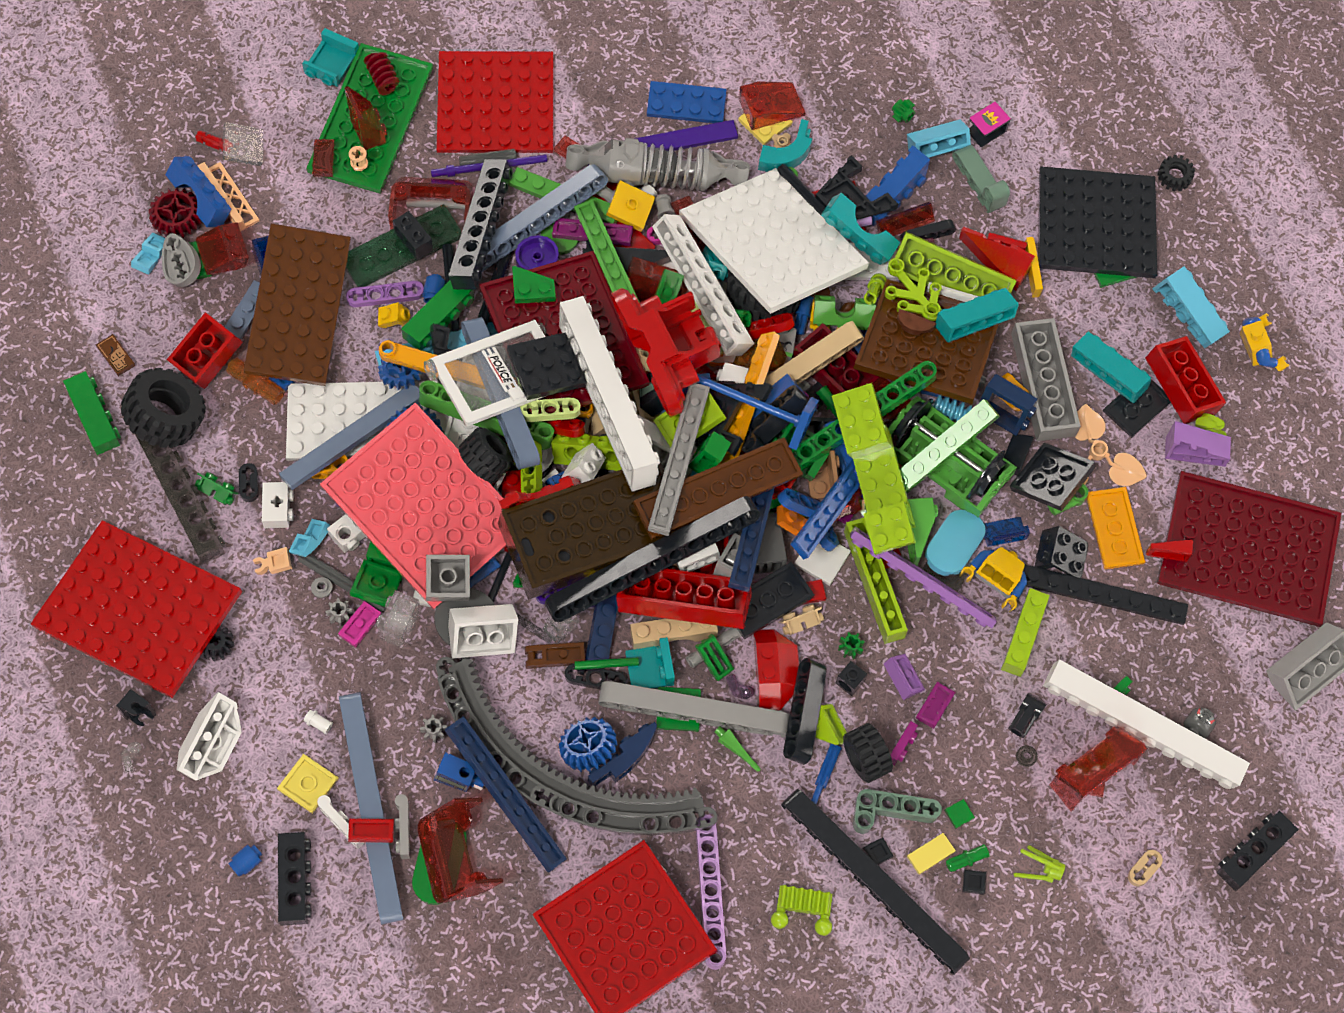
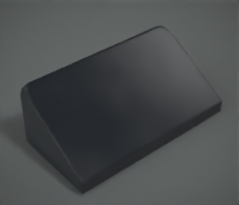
[1004,434,1034,476]

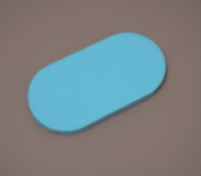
[925,510,985,576]

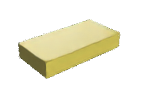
[907,833,955,875]

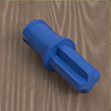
[794,296,814,335]

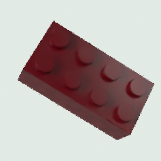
[792,323,880,395]

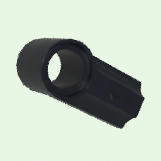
[1008,693,1047,738]

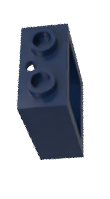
[978,374,1038,436]

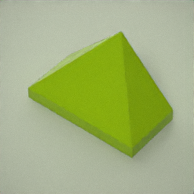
[815,704,847,745]

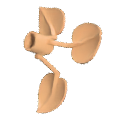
[1075,404,1147,486]

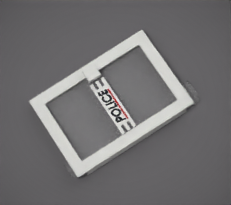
[424,320,546,427]

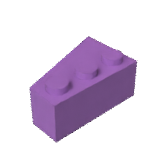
[1165,421,1231,467]

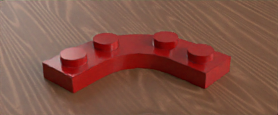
[499,476,581,509]

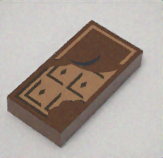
[96,334,135,377]

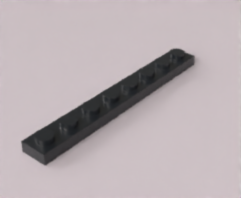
[1023,564,1188,625]

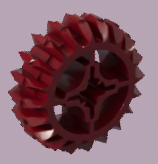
[149,187,202,238]

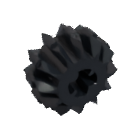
[203,627,235,662]

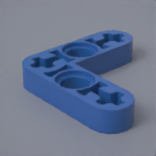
[777,488,839,552]

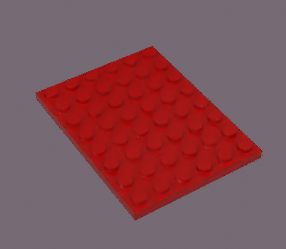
[30,520,242,698]

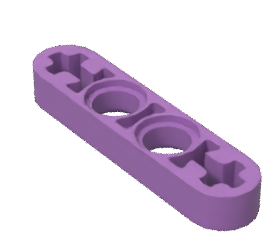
[346,281,424,307]

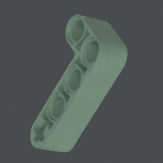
[952,145,1010,213]
[853,789,942,834]

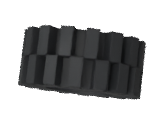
[1157,155,1195,192]

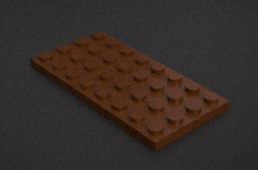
[244,223,351,387]

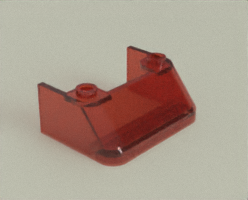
[388,177,473,230]
[1049,727,1149,812]
[417,797,503,903]

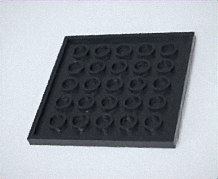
[1038,166,1157,279]

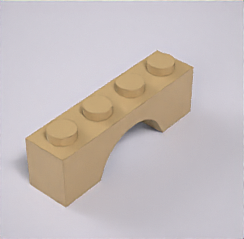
[630,619,718,649]

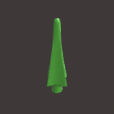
[714,726,760,772]

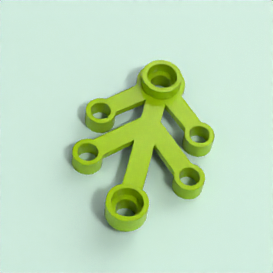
[885,258,942,321]

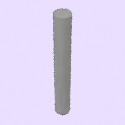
[406,199,466,209]

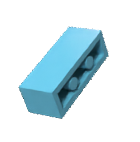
[907,119,971,158]

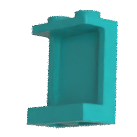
[302,28,359,87]

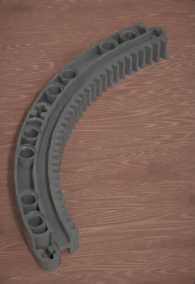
[436,657,718,836]

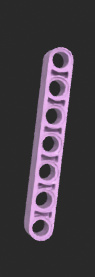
[696,814,726,970]

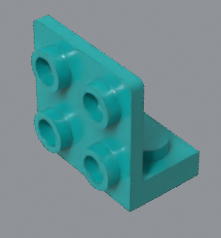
[625,637,675,689]

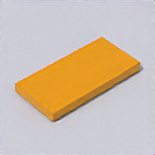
[1086,487,1145,570]

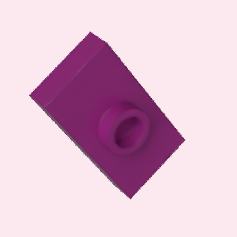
[916,682,956,729]

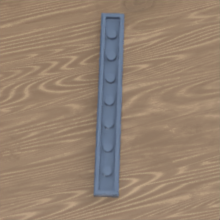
[279,384,419,490]

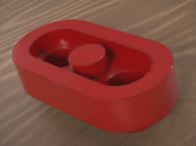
[547,419,586,438]

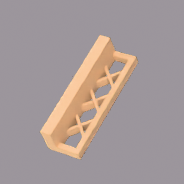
[197,162,259,232]

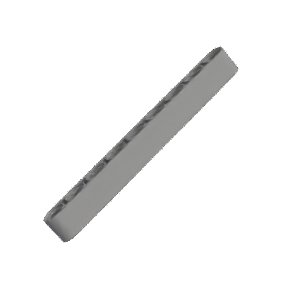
[598,681,790,738]

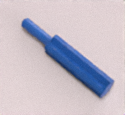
[811,744,842,804]

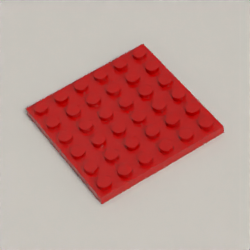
[436,51,553,153]
[533,840,718,1013]

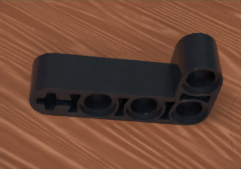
[741,385,809,453]

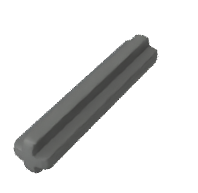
[459,149,517,166]

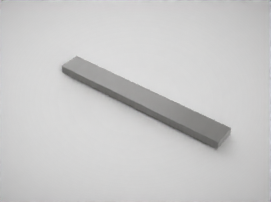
[648,383,710,536]

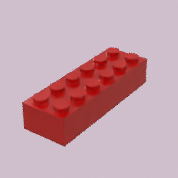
[616,569,752,629]

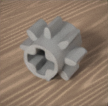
[325,598,353,626]
[420,715,447,743]

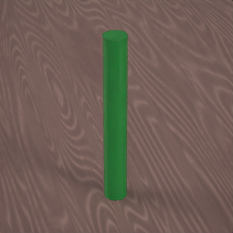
[574,657,639,670]

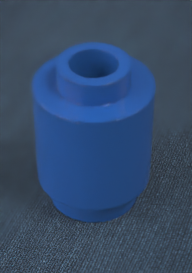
[422,274,446,303]
[228,844,263,877]

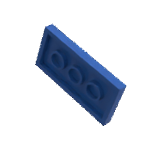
[647,81,726,123]

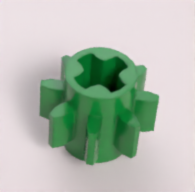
[892,99,915,123]
[838,632,865,660]

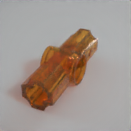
[226,358,285,405]

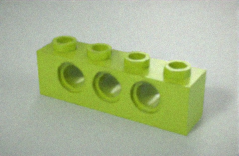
[551,434,622,471]

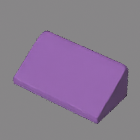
[884,654,925,700]

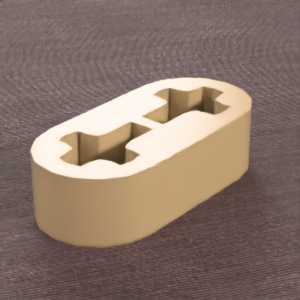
[1128,850,1163,887]

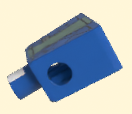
[433,752,484,792]

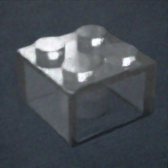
[376,590,422,650]

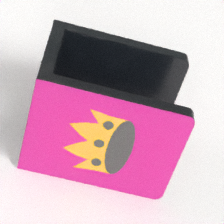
[969,102,1011,147]

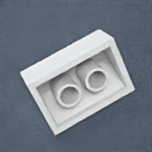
[448,604,518,658]

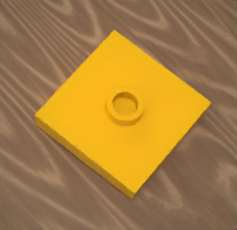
[606,180,655,232]

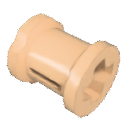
[349,146,368,171]

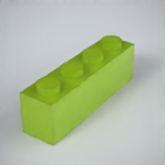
[1001,588,1050,677]

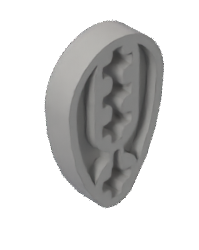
[162,234,201,287]

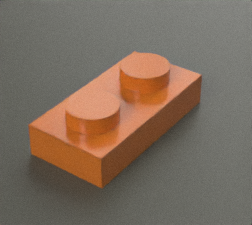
[777,505,808,536]

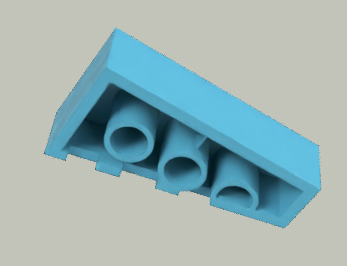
[1152,266,1230,348]

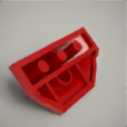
[753,629,799,711]

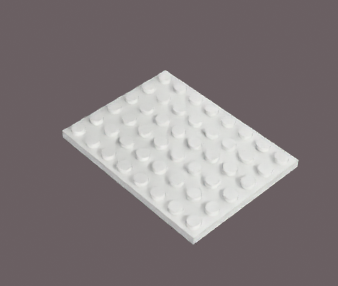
[679,168,869,314]

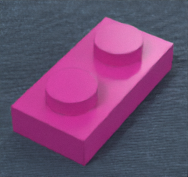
[338,601,382,648]

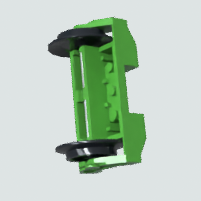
[888,396,1017,517]

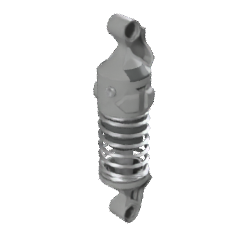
[565,138,750,192]

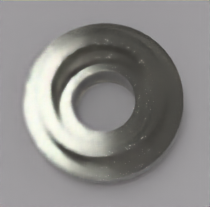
[1016,745,1038,767]

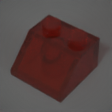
[195,222,249,275]

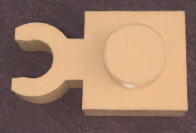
[253,547,292,575]

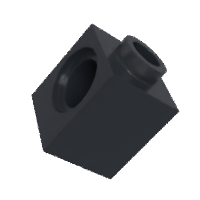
[835,661,867,696]

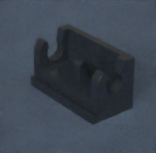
[116,689,156,726]

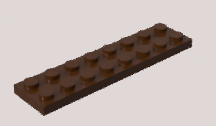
[633,437,803,540]

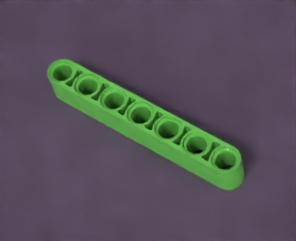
[419,381,554,450]

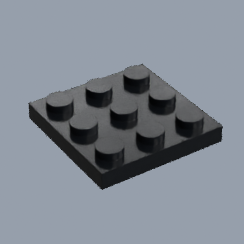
[507,332,587,400]
[1010,443,1096,511]

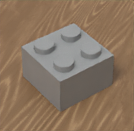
[426,555,470,601]

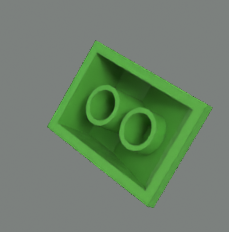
[907,497,938,566]

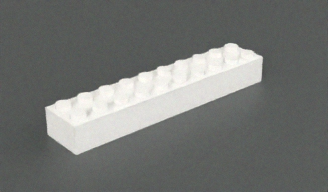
[559,296,660,491]

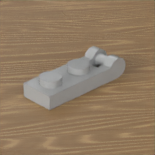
[395,794,410,859]

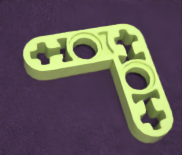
[517,377,580,422]

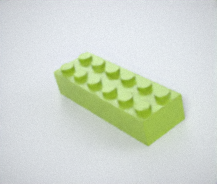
[893,232,1016,296]

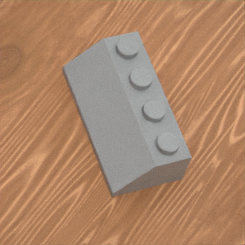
[1266,622,1344,711]

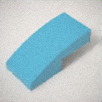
[131,233,165,275]
[289,519,331,557]

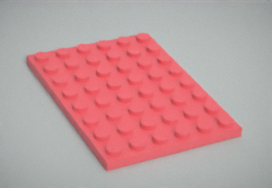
[320,403,506,610]

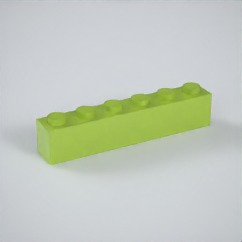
[844,518,908,644]

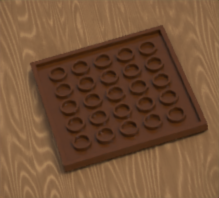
[854,279,999,404]

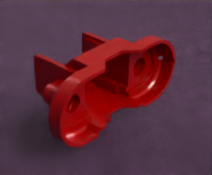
[610,288,722,418]

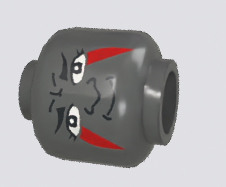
[1184,708,1216,738]

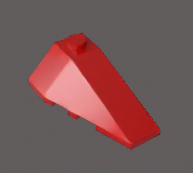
[959,227,1035,291]

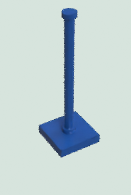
[697,374,819,450]

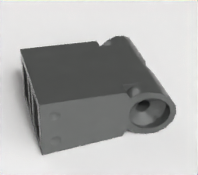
[735,510,787,574]

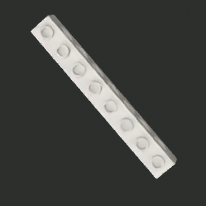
[652,214,754,356]

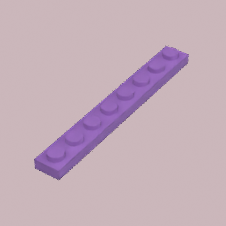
[850,527,997,628]

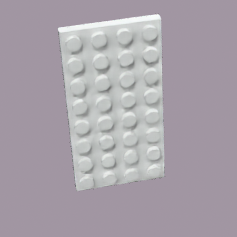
[286,381,449,461]

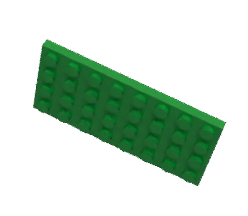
[306,43,433,194]

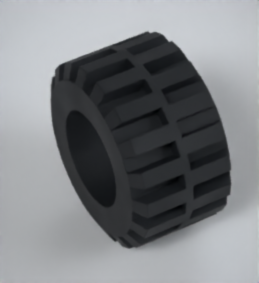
[459,427,515,483]
[843,723,893,783]

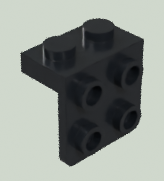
[1034,526,1088,578]

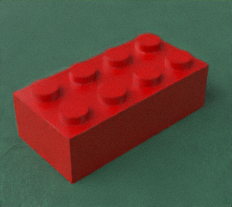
[1145,336,1226,424]

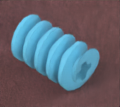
[933,395,972,422]

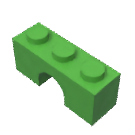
[813,295,876,330]

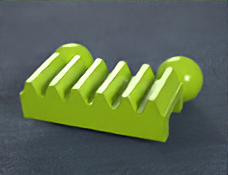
[771,885,832,936]

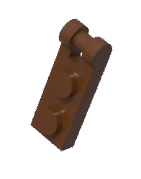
[524,642,585,669]

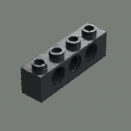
[1216,810,1299,891]
[278,832,312,926]

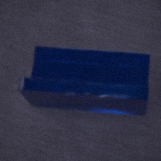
[984,517,1030,547]

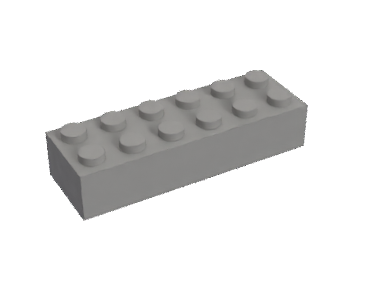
[1011,318,1081,442]

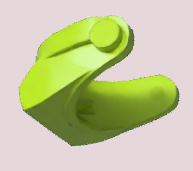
[1195,413,1227,436]

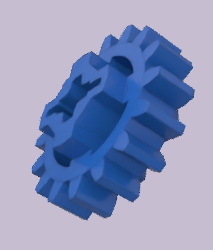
[378,359,423,390]

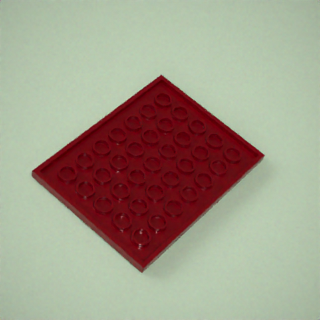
[479,251,650,414]
[1157,471,1342,627]

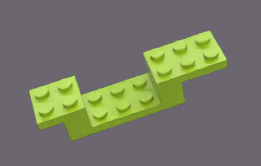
[832,383,916,555]

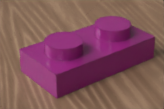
[891,721,918,766]

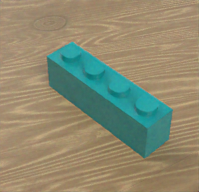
[935,288,1019,342]
[1071,331,1151,403]

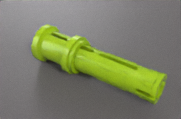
[864,273,887,305]

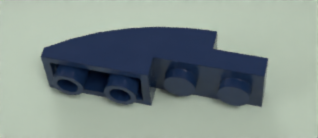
[588,722,657,786]

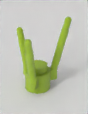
[1013,845,1065,883]

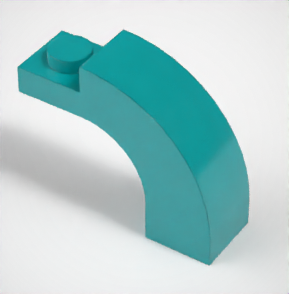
[758,119,813,172]

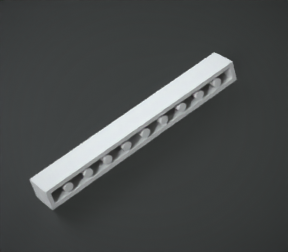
[1043,660,1250,789]

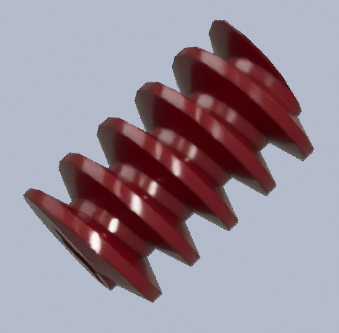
[364,52,400,95]

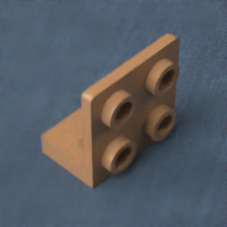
[807,450,839,500]

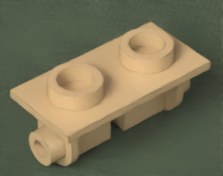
[778,604,824,636]

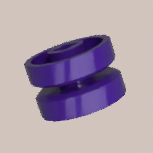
[515,235,559,270]

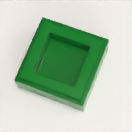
[944,799,975,829]

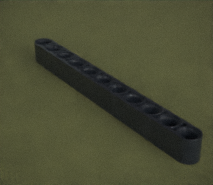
[545,496,760,622]
[781,789,970,975]

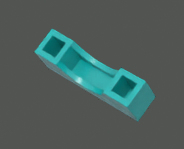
[821,193,900,265]

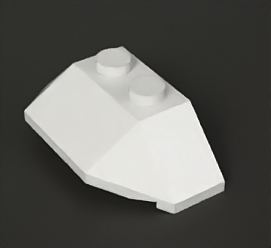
[176,692,242,780]

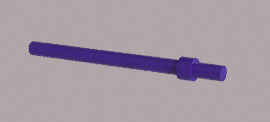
[431,154,547,177]

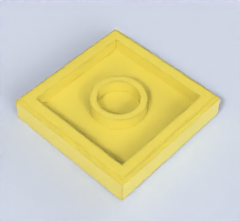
[277,754,339,814]

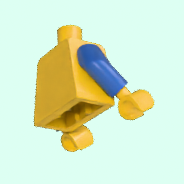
[1240,313,1290,371]
[959,547,1027,613]

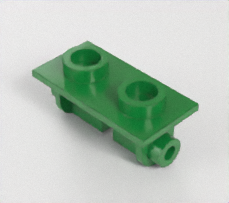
[195,472,239,505]

